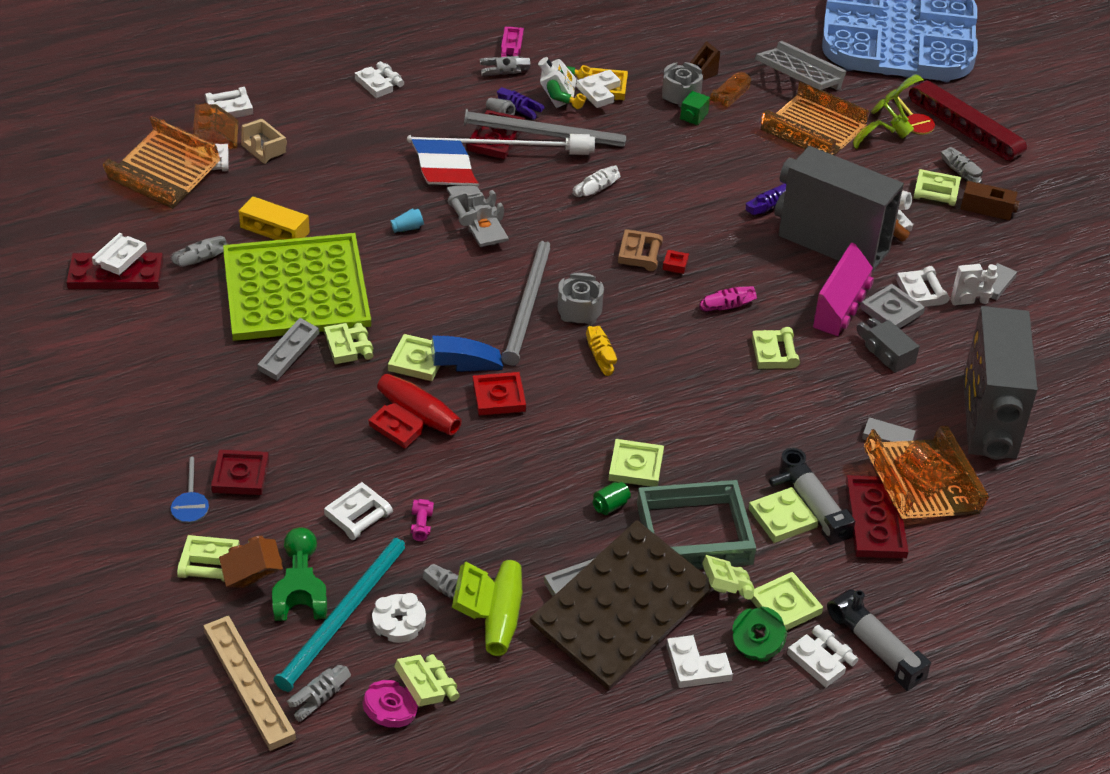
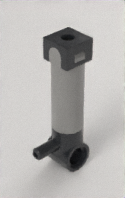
[769,448,856,545]
[827,589,931,691]

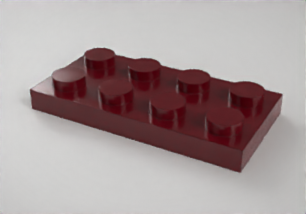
[67,252,163,289]
[846,475,909,559]

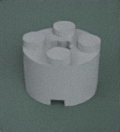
[662,62,703,107]
[557,273,604,324]

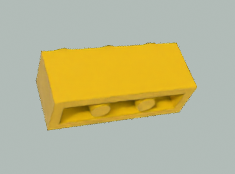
[239,196,310,240]

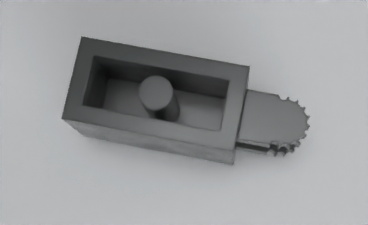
[856,318,920,373]

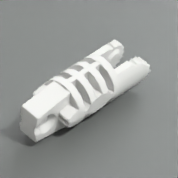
[573,166,621,197]

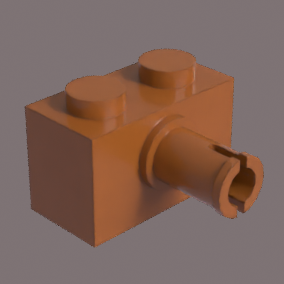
[219,536,283,588]

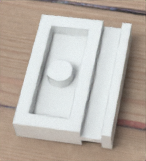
[92,233,147,275]

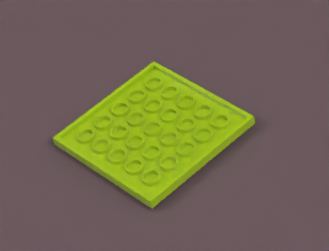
[223,233,371,341]

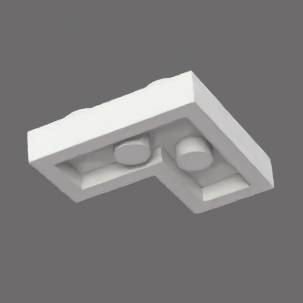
[576,70,621,108]
[666,635,733,688]

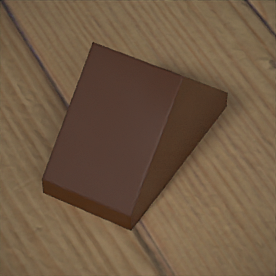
[690,41,720,80]

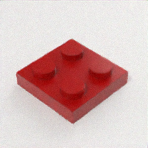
[473,372,526,415]

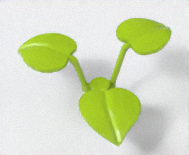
[853,74,923,149]

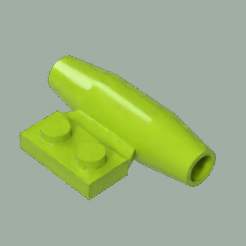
[452,560,523,656]

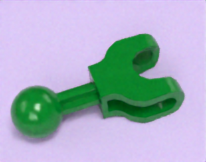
[272,527,327,621]

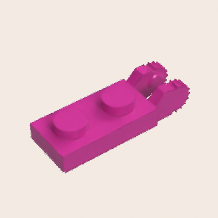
[501,27,524,57]

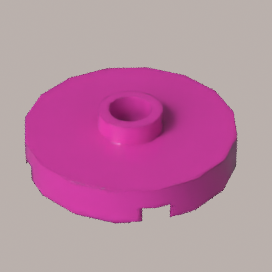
[362,680,419,728]

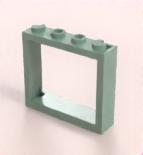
[637,480,756,569]

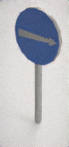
[171,457,209,523]

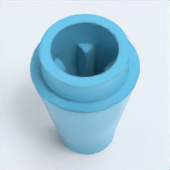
[390,208,424,233]

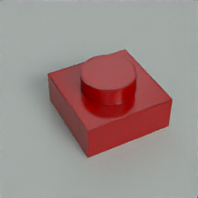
[663,250,689,274]

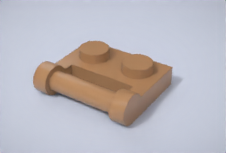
[618,229,663,271]

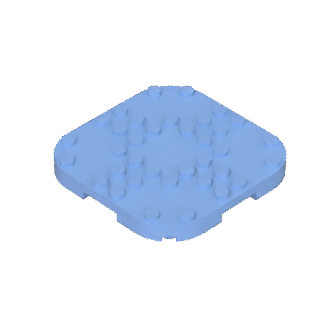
[822,0,977,82]

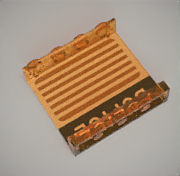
[760,81,869,156]
[103,116,220,209]
[864,426,989,519]

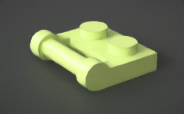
[913,169,961,206]
[752,327,800,369]
[177,535,240,582]

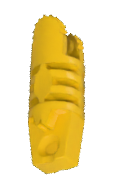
[586,326,618,376]

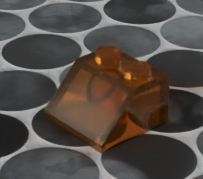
[193,103,239,149]

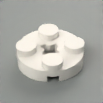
[372,593,426,643]

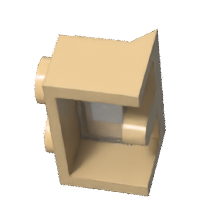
[241,119,287,164]

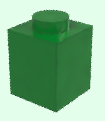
[680,91,710,125]

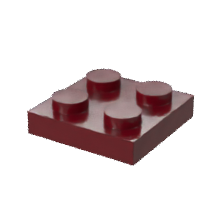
[211,450,269,495]

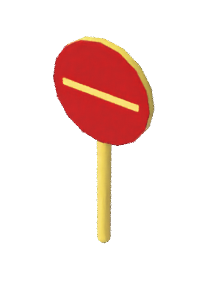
[898,97,935,134]

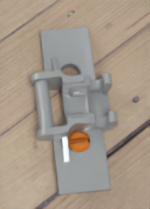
[447,185,509,247]

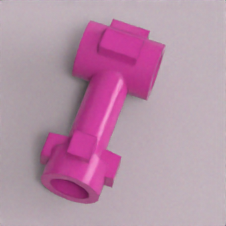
[410,499,434,541]

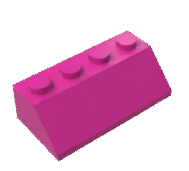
[813,242,874,336]

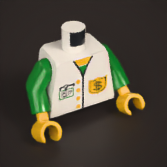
[538,57,590,109]

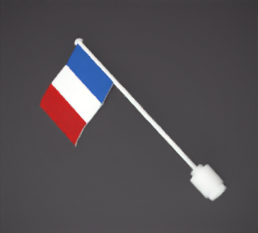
[407,134,595,186]

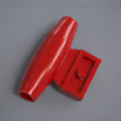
[368,374,462,449]

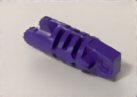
[497,87,544,120]
[746,184,786,215]

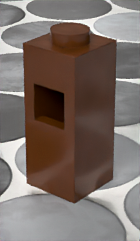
[960,181,1020,221]

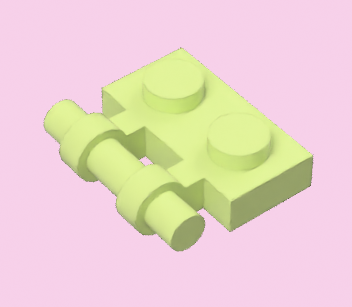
[324,323,373,364]
[702,555,754,599]
[394,655,460,706]

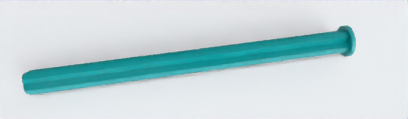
[274,538,405,692]

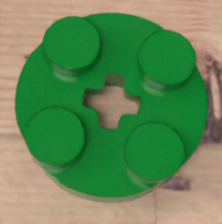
[732,606,787,662]

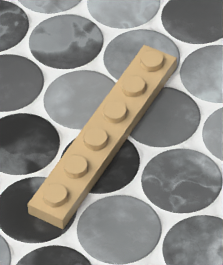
[203,615,296,751]

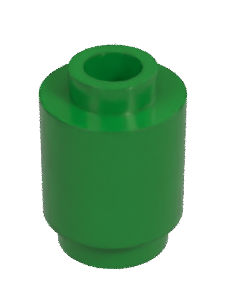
[592,482,631,515]

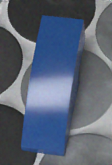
[431,336,503,371]

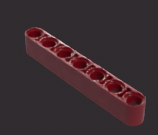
[909,80,1027,161]

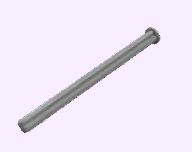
[464,109,626,147]
[501,241,550,365]

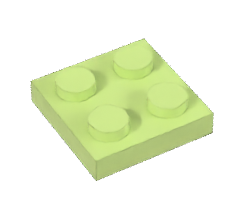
[388,334,440,381]
[609,439,664,487]
[749,487,818,543]
[750,572,823,630]

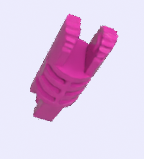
[699,286,757,312]

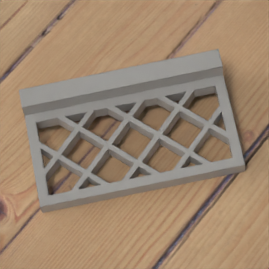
[755,41,846,90]

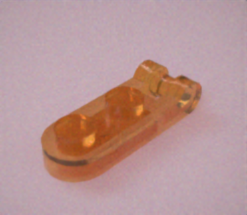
[710,72,751,107]

